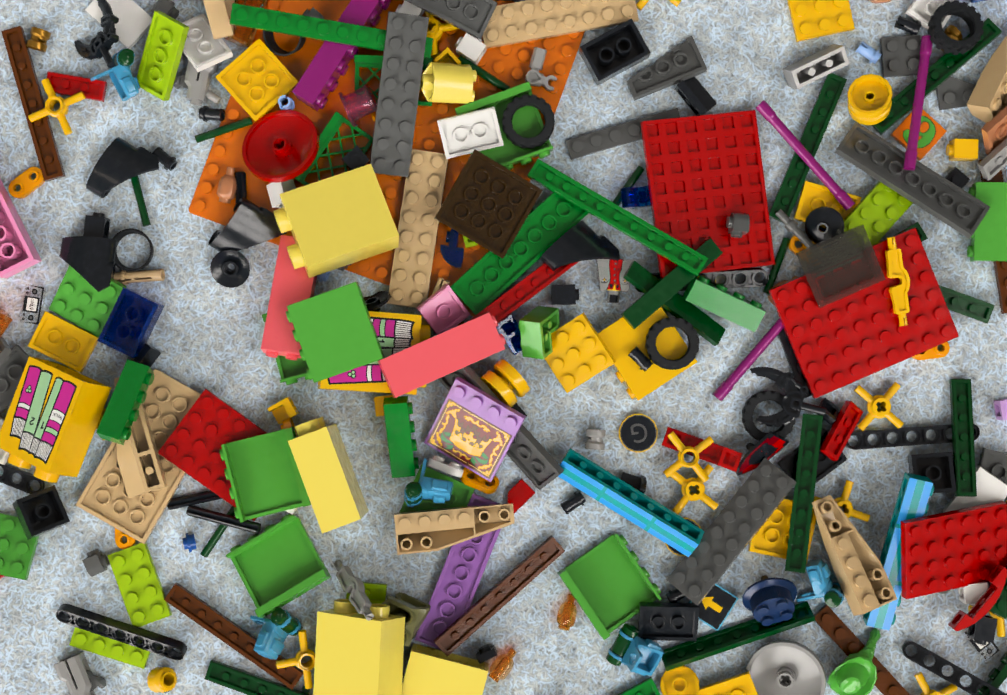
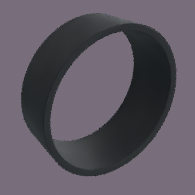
[263,30,306,56]
[113,228,154,271]

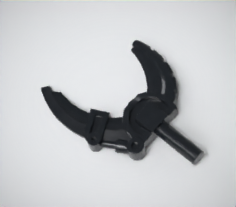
[74,0,119,68]
[750,367,826,427]

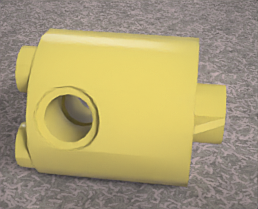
[420,62,477,104]

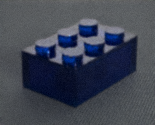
[97,287,164,358]

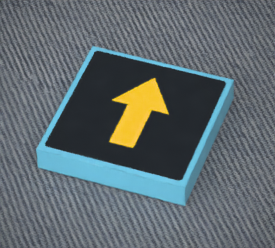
[688,584,739,631]

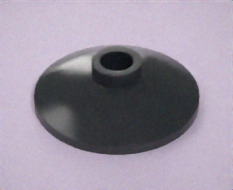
[805,207,845,246]
[210,249,250,288]
[364,291,391,312]

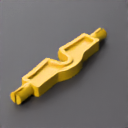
[885,236,910,326]

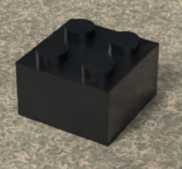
[907,452,956,493]
[13,485,70,540]

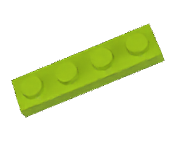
[69,627,150,669]

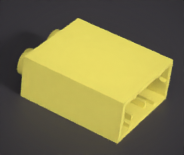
[273,164,399,278]
[288,417,369,534]
[313,599,405,695]
[402,643,489,695]

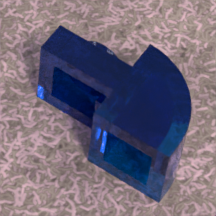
[620,186,651,209]
[440,229,465,269]
[496,314,522,355]

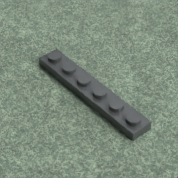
[565,108,680,160]

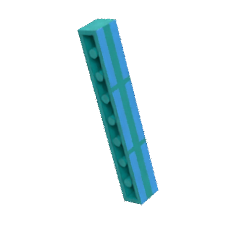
[558,448,705,557]
[863,472,934,631]

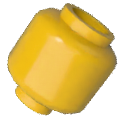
[147,667,177,693]

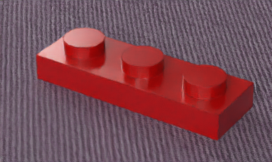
[44,72,107,102]
[820,401,863,461]

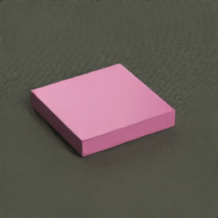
[416,284,470,335]

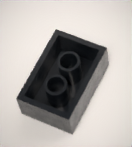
[579,18,651,86]

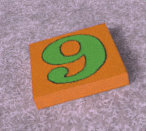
[891,110,947,161]

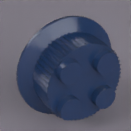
[742,575,797,626]

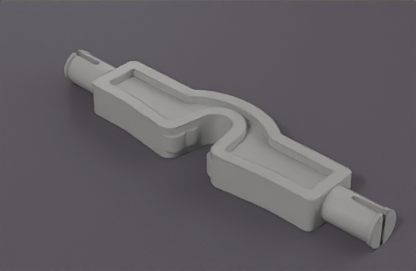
[334,560,374,621]

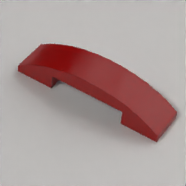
[662,427,743,472]
[948,564,1007,632]

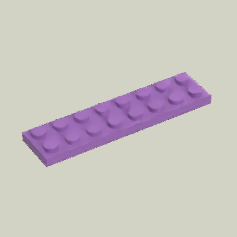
[415,493,501,650]

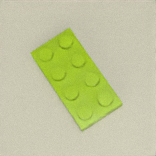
[137,11,189,101]
[843,181,913,251]
[107,543,172,627]

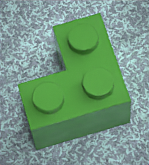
[518,306,560,360]

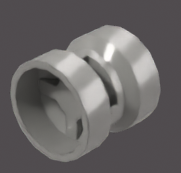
[585,429,606,450]

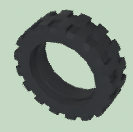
[927,0,984,55]
[502,94,555,149]
[645,317,699,370]
[742,391,796,441]

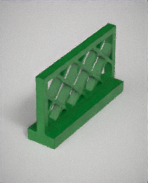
[354,54,434,106]
[294,111,373,185]

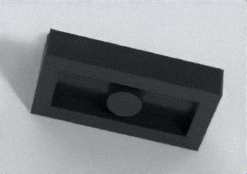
[675,76,716,116]

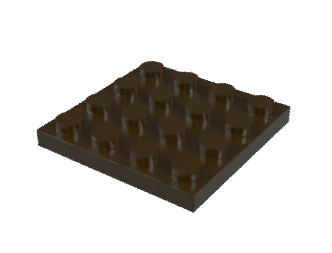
[434,149,543,259]

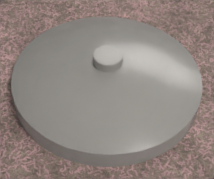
[746,640,826,695]

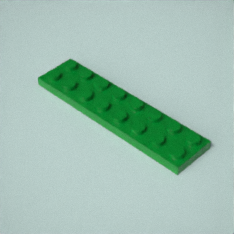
[450,192,588,315]

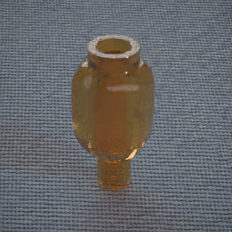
[557,594,577,631]
[488,648,517,682]

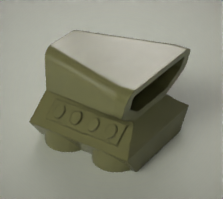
[382,592,431,647]

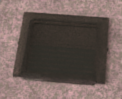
[796,224,885,308]

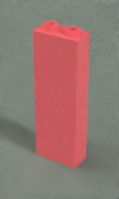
[261,235,317,360]
[378,313,506,398]

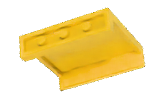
[598,307,697,401]

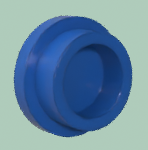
[182,533,196,553]

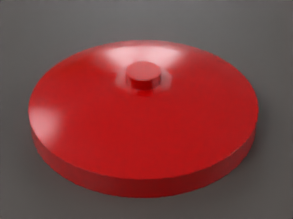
[242,110,319,183]

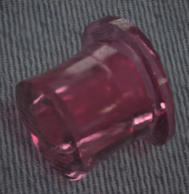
[339,84,377,127]

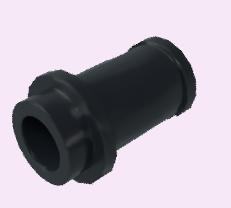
[894,15,921,36]
[199,106,225,122]
[153,147,178,171]
[628,346,653,372]
[560,492,586,514]
[666,588,686,603]

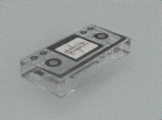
[20,284,47,325]
[960,627,1001,662]

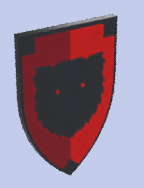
[736,431,789,476]

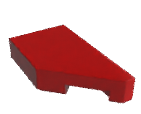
[508,478,535,513]

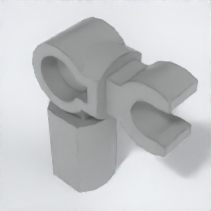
[525,47,557,91]

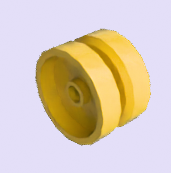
[847,74,892,125]
[481,359,530,407]

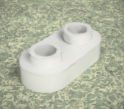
[427,455,464,478]

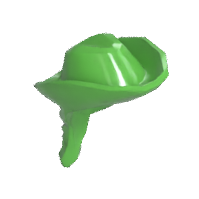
[827,628,881,695]

